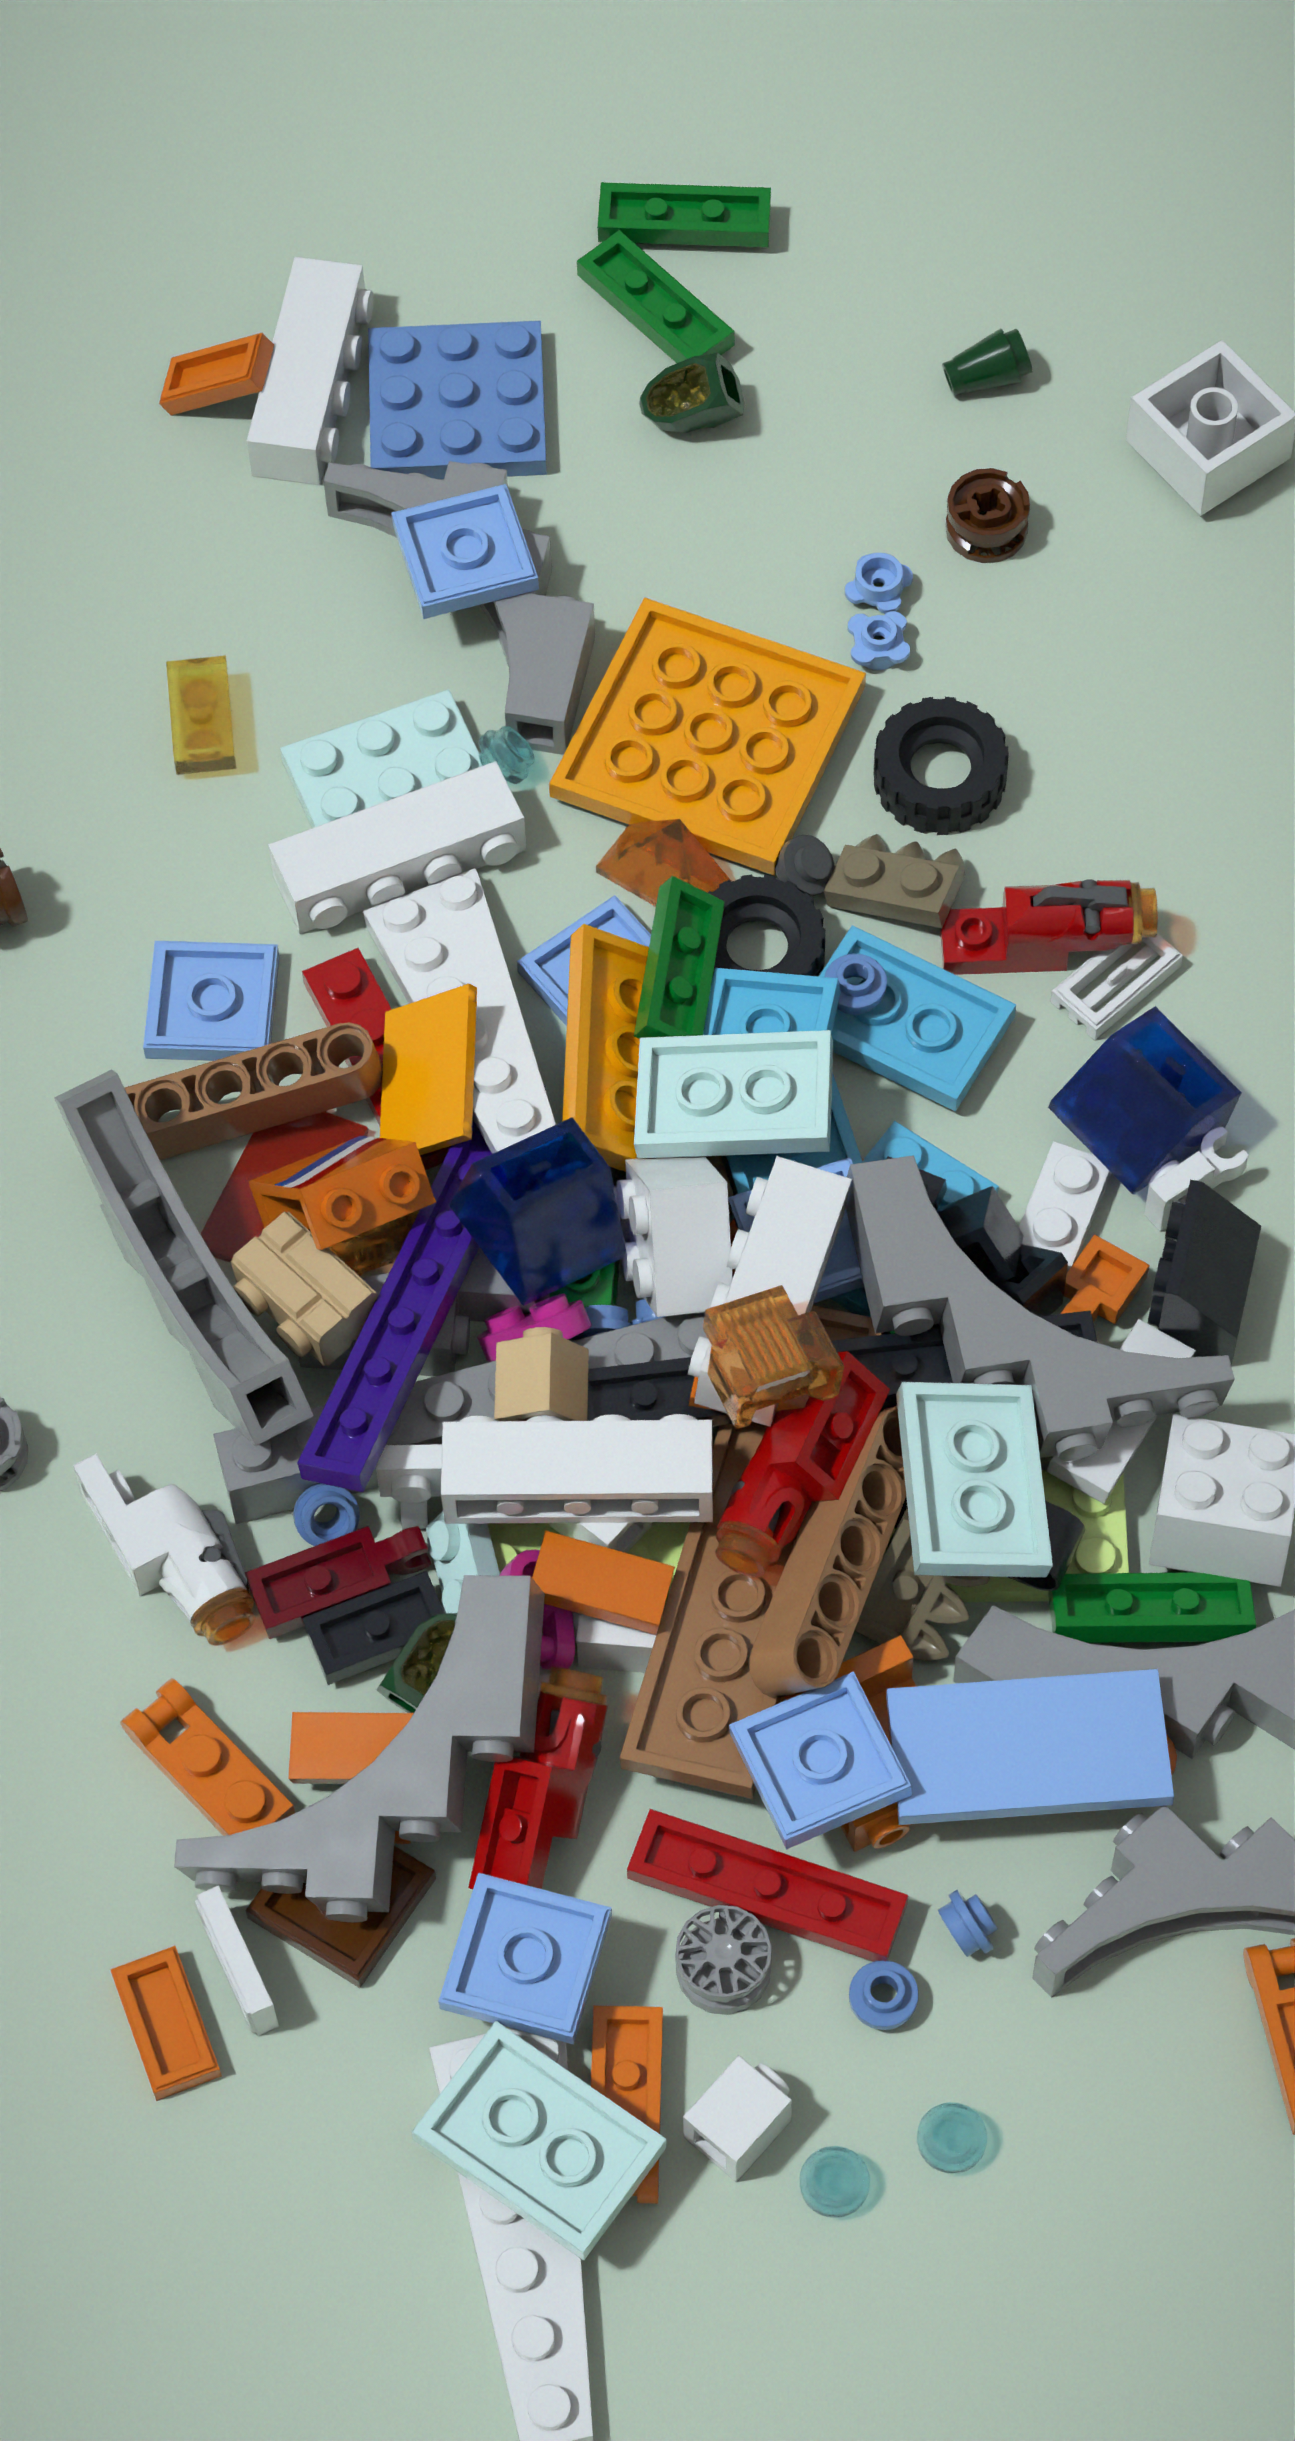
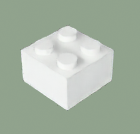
[1126,340,1295,516]
[617,1156,733,1317]
[1149,1414,1295,1587]

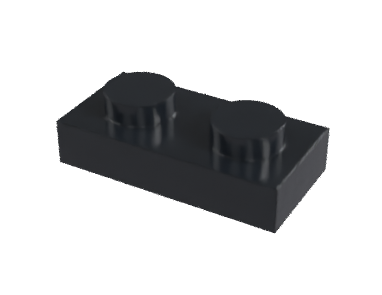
[302,1571,445,1685]

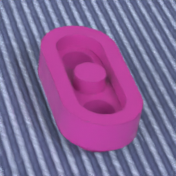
[477,1294,592,1362]

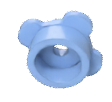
[845,553,913,614]
[848,611,910,670]

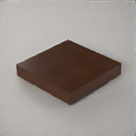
[245,1846,436,1988]

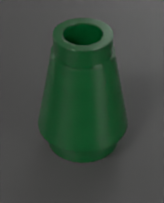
[942,328,1033,396]

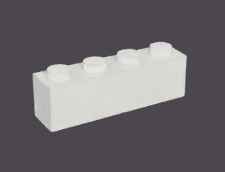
[247,257,374,485]
[268,761,527,934]
[688,1156,852,1427]
[441,1414,713,1524]

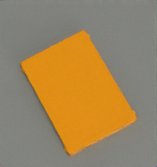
[380,984,477,1155]

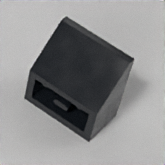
[1147,1179,1261,1367]

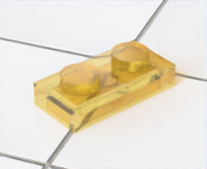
[166,655,237,775]

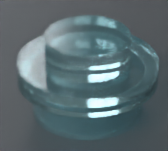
[479,726,535,784]
[917,2102,987,2174]
[800,2146,870,2218]

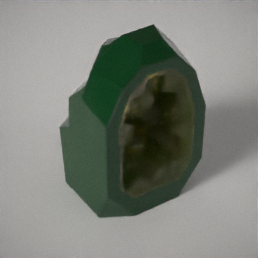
[639,353,745,433]
[376,1613,457,1713]

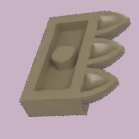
[824,834,965,928]
[854,1508,990,1661]

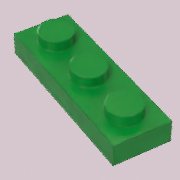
[597,182,771,247]
[577,230,735,363]
[634,875,725,1039]
[1048,1572,1257,1643]

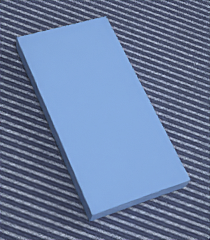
[886,1669,1174,1825]

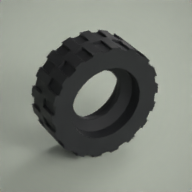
[873,696,1009,835]
[708,874,826,978]

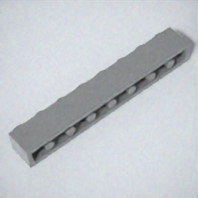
[213,1312,717,1524]

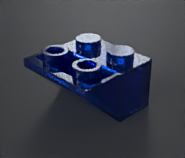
[1048,1006,1242,1195]
[449,1117,626,1306]

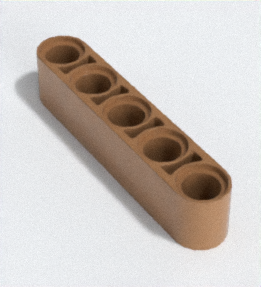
[125,1022,383,1160]
[749,1406,906,1698]

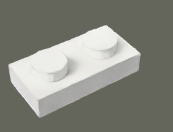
[1019,1141,1113,1272]

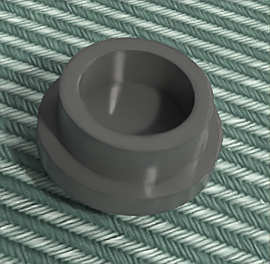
[775,835,835,896]

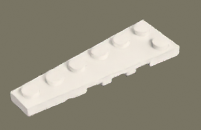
[363,868,561,1172]
[429,2028,594,2441]

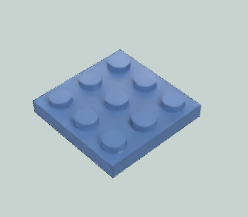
[368,321,547,479]

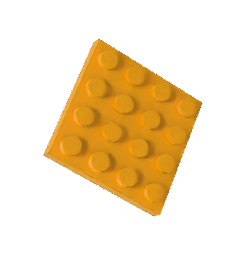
[549,597,866,875]

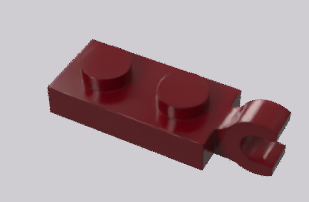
[244,1526,431,1639]

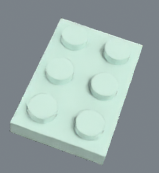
[280,689,484,828]
[634,1030,833,1159]
[896,1382,1053,1577]
[411,2021,667,2261]

